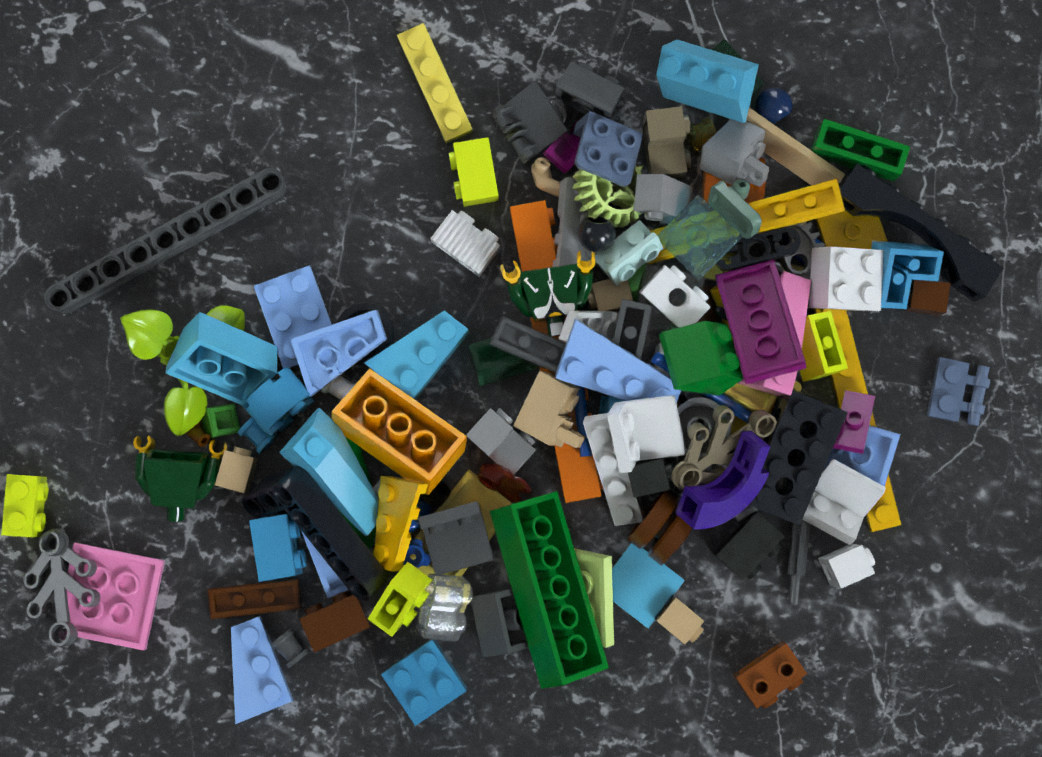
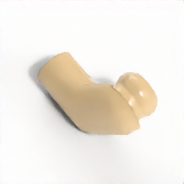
[531,157,560,198]

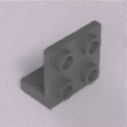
[418,501,493,576]

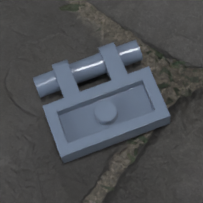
[926,357,990,426]

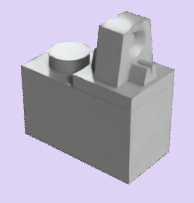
[699,119,769,187]

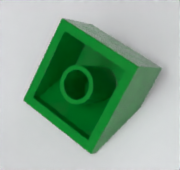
[659,321,744,396]

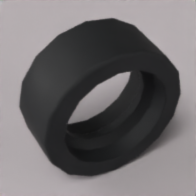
[337,302,394,361]

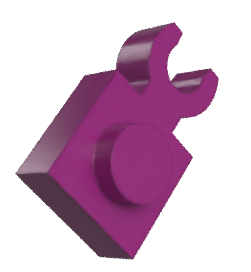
[543,119,581,174]

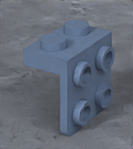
[573,111,643,187]

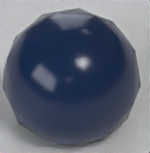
[755,87,793,124]

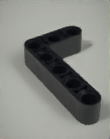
[242,466,388,601]

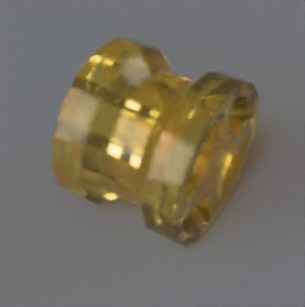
[687,116,716,152]

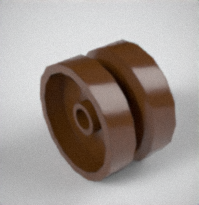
[627,490,692,566]

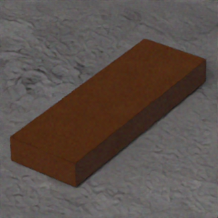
[207,578,302,619]

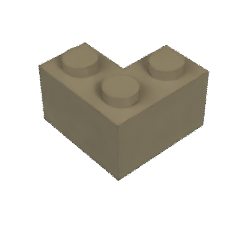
[642,106,691,179]

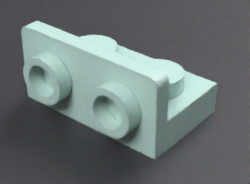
[595,220,663,286]

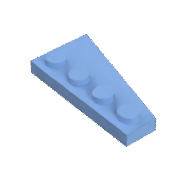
[555,318,681,403]

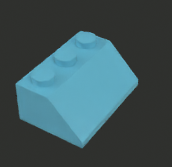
[656,40,759,123]
[165,312,277,405]

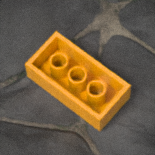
[332,368,467,495]

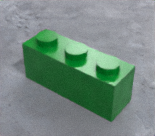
[811,119,910,182]

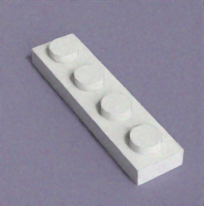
[583,413,646,526]

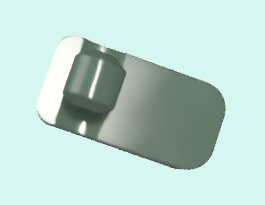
[708,179,762,239]

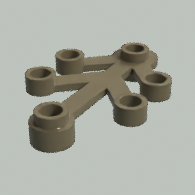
[671,405,777,490]

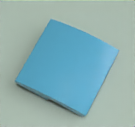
[612,543,685,629]

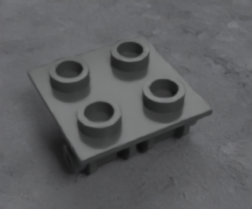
[492,81,568,164]

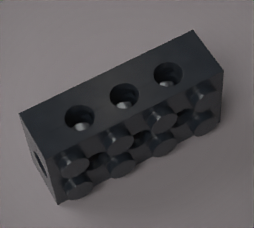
[749,389,848,525]

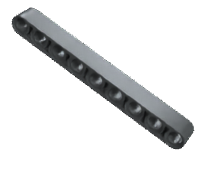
[44,168,287,314]

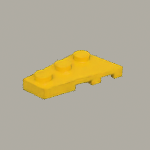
[373,476,428,571]

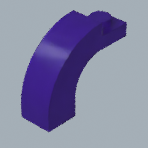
[676,431,770,530]

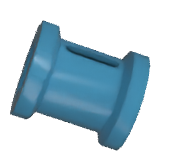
[238,417,278,454]

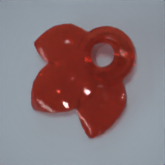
[477,463,532,503]

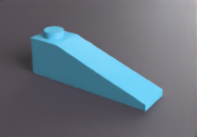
[279,408,379,536]

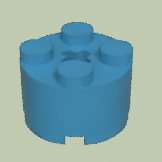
[242,367,315,436]

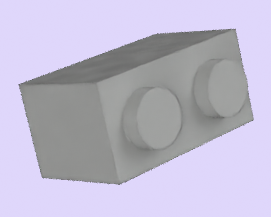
[633,174,693,226]

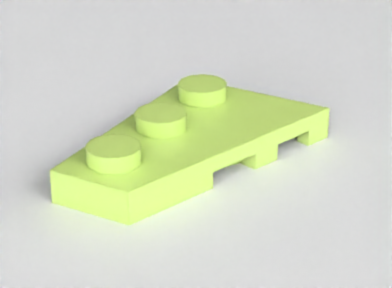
[574,548,614,648]

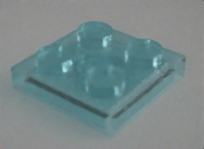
[657,195,742,280]

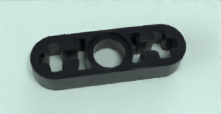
[713,227,801,271]

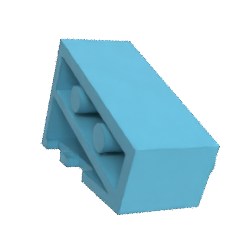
[365,310,469,400]

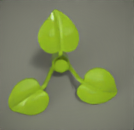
[120,305,245,436]

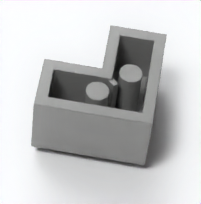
[466,408,536,477]

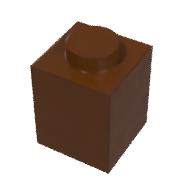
[904,280,950,316]

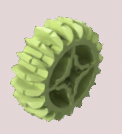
[572,165,644,228]

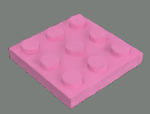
[65,543,165,650]

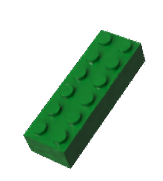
[489,491,609,689]

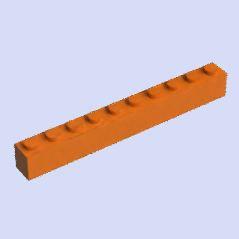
[510,200,604,503]

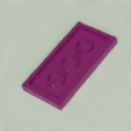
[715,259,807,384]

